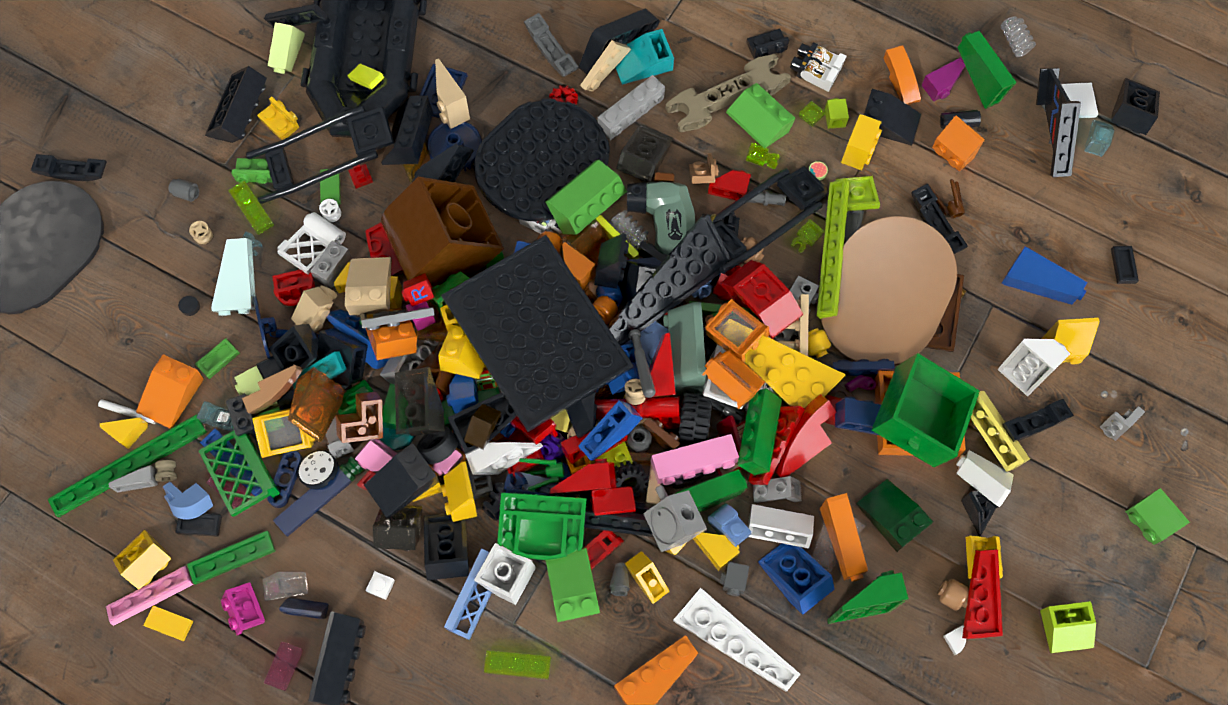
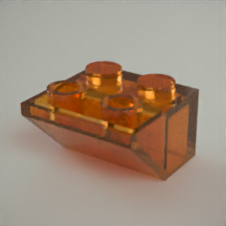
[560,220,609,269]

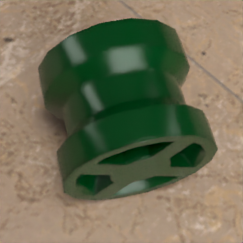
[339,456,365,482]

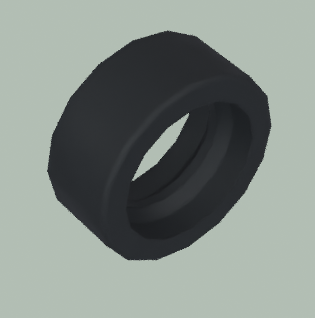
[417,426,458,464]

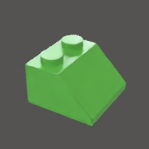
[1125,488,1190,545]

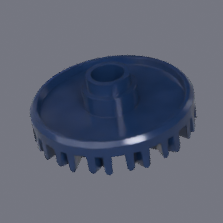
[427,122,482,171]

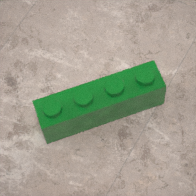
[737,388,782,475]

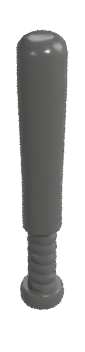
[628,329,656,398]

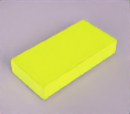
[347,64,384,90]

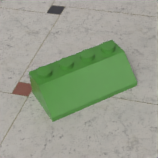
[546,160,627,235]

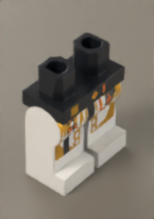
[790,42,846,92]

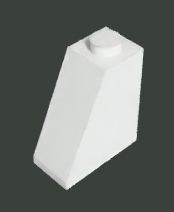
[956,450,1014,507]

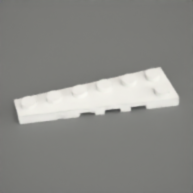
[673,588,800,692]

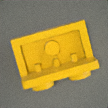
[965,536,1003,579]

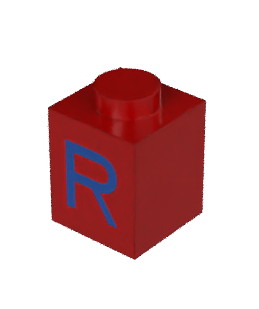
[401,273,435,307]

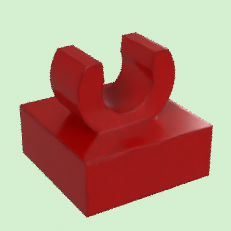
[348,164,373,189]

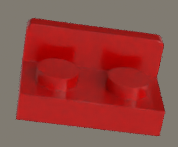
[510,416,558,445]

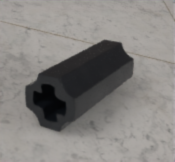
[940,110,981,130]

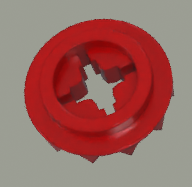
[549,85,578,105]

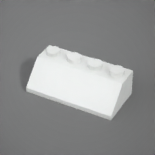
[997,339,1071,396]

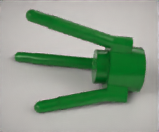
[519,458,564,490]

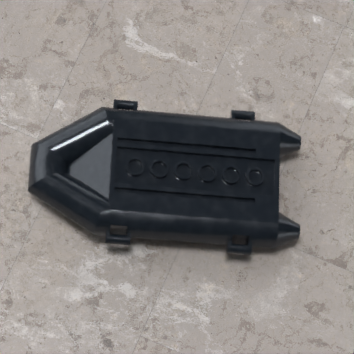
[300,0,427,138]

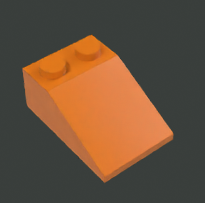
[366,308,417,360]
[136,354,204,429]

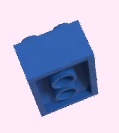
[758,543,835,615]

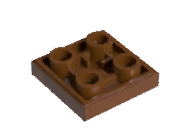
[643,418,680,451]

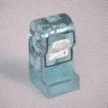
[197,401,234,431]

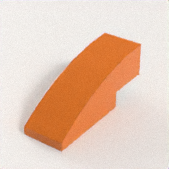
[883,45,921,105]

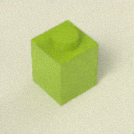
[825,98,849,129]

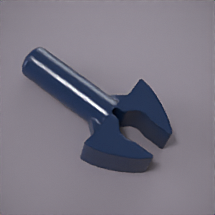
[505,472,528,489]

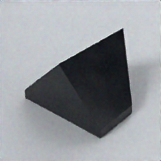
[961,491,999,537]

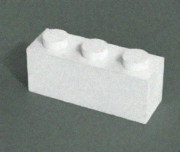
[748,504,814,548]

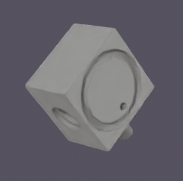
[643,485,707,552]

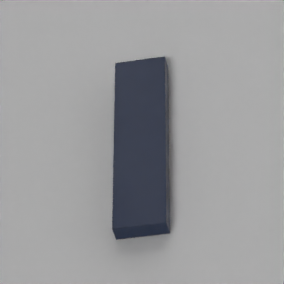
[273,466,352,537]

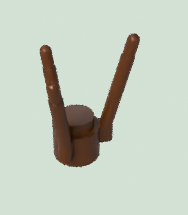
[929,179,965,219]

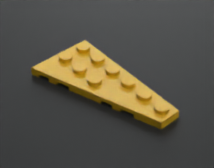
[718,319,846,408]

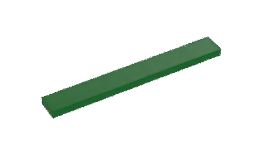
[48,414,207,518]

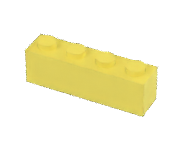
[971,391,1030,472]

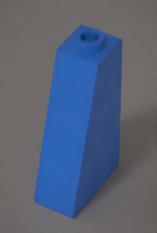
[1002,246,1088,305]

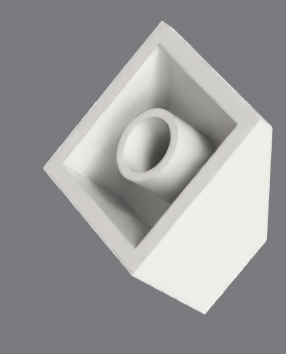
[474,543,536,605]

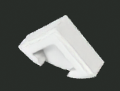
[943,626,966,655]

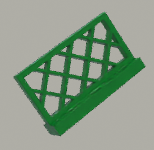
[199,428,280,517]

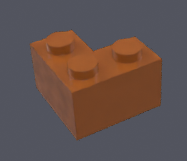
[336,392,383,443]

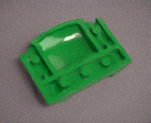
[497,492,586,560]

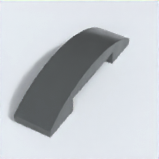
[524,13,579,77]

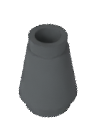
[609,563,630,596]

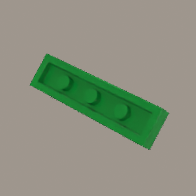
[187,531,276,585]

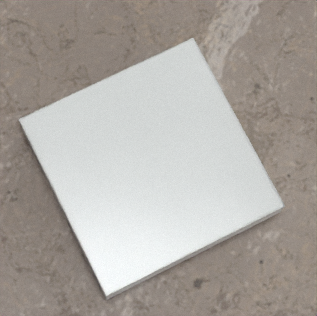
[1061,83,1098,118]

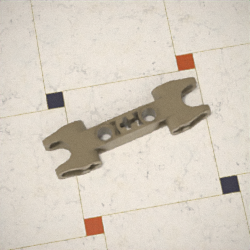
[665,54,791,132]

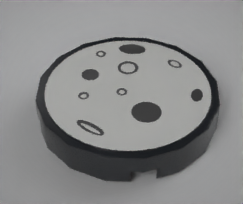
[297,450,338,489]

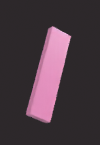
[106,566,193,626]

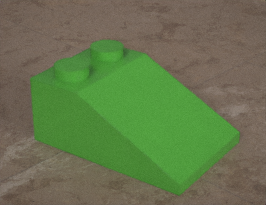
[546,548,600,622]

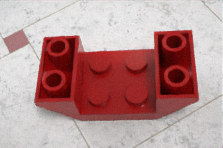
[720,260,803,339]

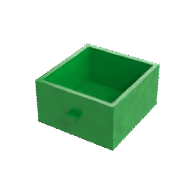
[872,353,980,467]

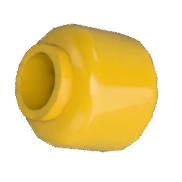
[808,328,831,358]

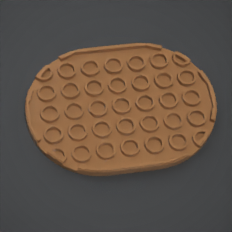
[821,216,957,365]

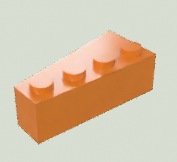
[614,635,698,705]

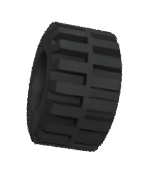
[678,392,712,445]

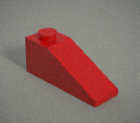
[649,333,676,397]
[550,458,616,494]

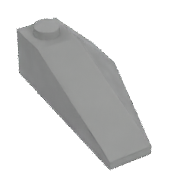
[380,316,443,391]

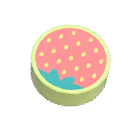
[809,162,828,181]

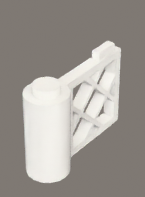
[277,212,346,274]

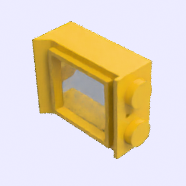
[252,405,316,458]

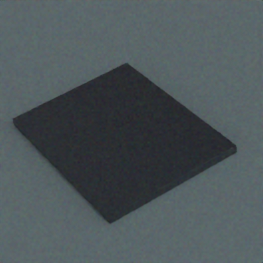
[441,235,634,432]

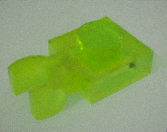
[745,142,780,169]
[791,219,824,253]

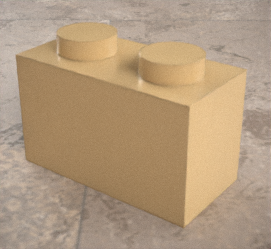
[291,287,333,332]

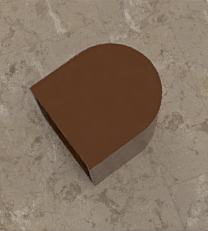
[381,176,504,288]

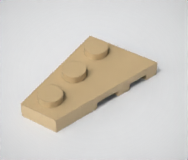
[580,40,631,92]

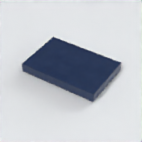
[419,64,468,119]

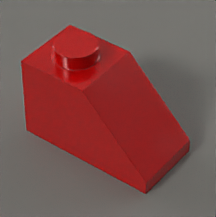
[708,170,751,200]

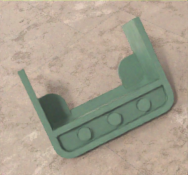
[663,302,706,396]

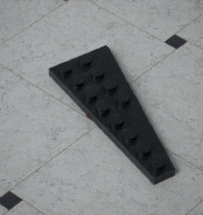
[608,214,732,346]

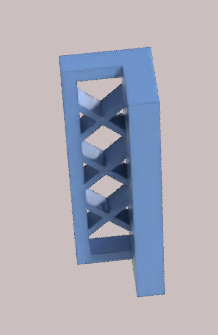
[444,548,492,640]

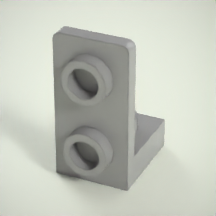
[321,416,354,458]
[753,476,802,503]

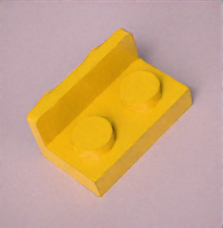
[257,96,299,140]

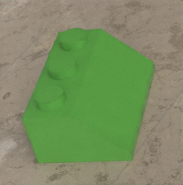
[726,83,795,149]

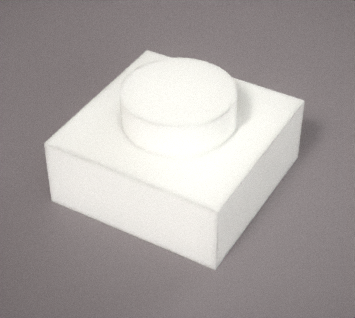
[366,571,395,600]

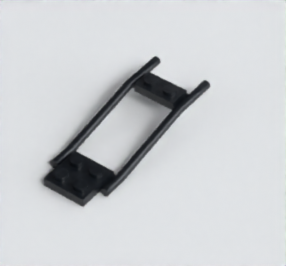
[246,105,394,204]
[686,166,829,274]

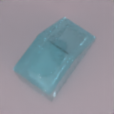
[1084,120,1115,157]

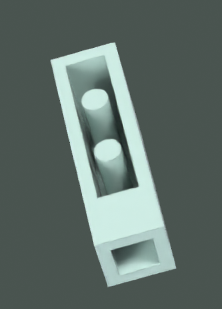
[211,238,255,316]

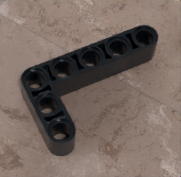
[579,8,660,75]

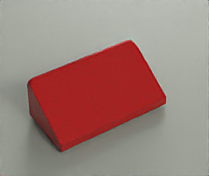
[590,486,636,516]

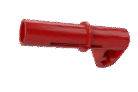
[594,397,681,429]

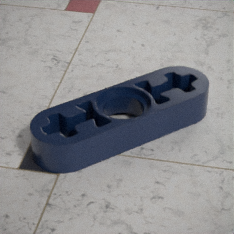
[267,450,303,508]

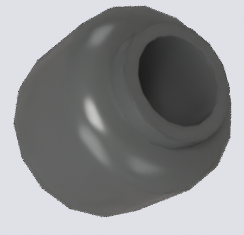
[626,425,652,454]

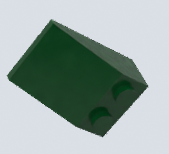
[856,479,933,552]

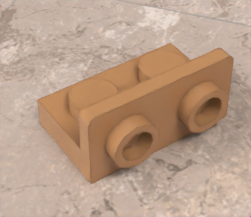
[689,153,718,184]

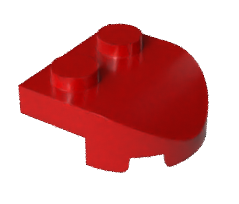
[272,269,315,306]

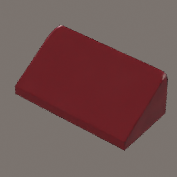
[717,415,742,459]

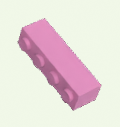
[651,434,739,485]

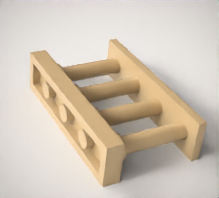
[777,294,809,356]

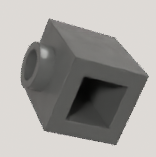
[720,562,749,596]

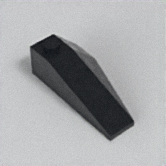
[566,390,598,438]
[448,392,517,455]

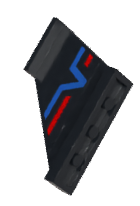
[1036,67,1081,177]

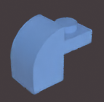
[163,482,213,519]
[708,504,752,547]

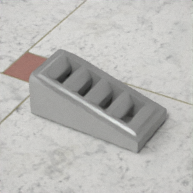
[109,465,158,493]

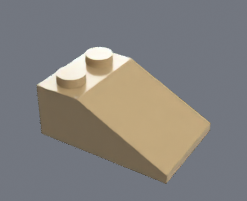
[435,58,470,129]
[345,257,391,315]

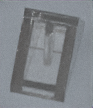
[263,572,308,601]

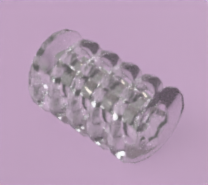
[1001,16,1036,57]
[609,210,649,251]

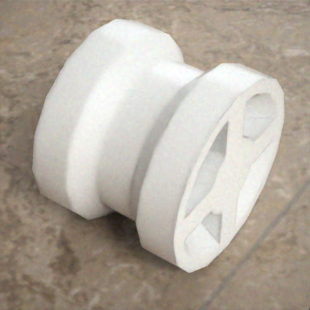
[319,199,341,222]

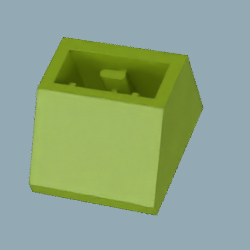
[1040,601,1096,653]

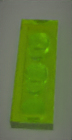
[228,181,274,235]
[484,650,551,680]

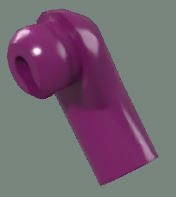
[845,375,876,393]

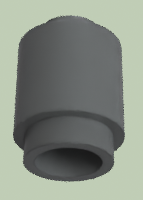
[169,178,200,202]

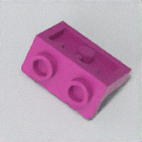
[221,582,265,635]

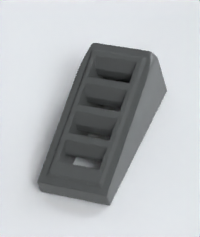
[465,460,494,499]

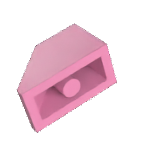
[355,439,397,471]

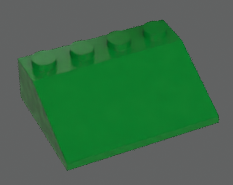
[827,570,909,624]

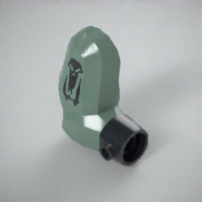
[627,181,695,255]

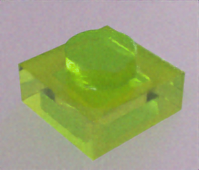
[799,101,825,127]

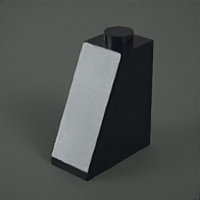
[318,328,368,385]

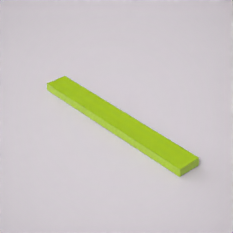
[816,178,850,319]

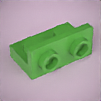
[231,158,272,184]

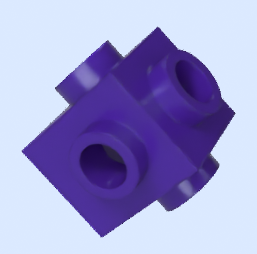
[540,432,567,460]

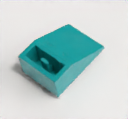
[615,29,674,85]

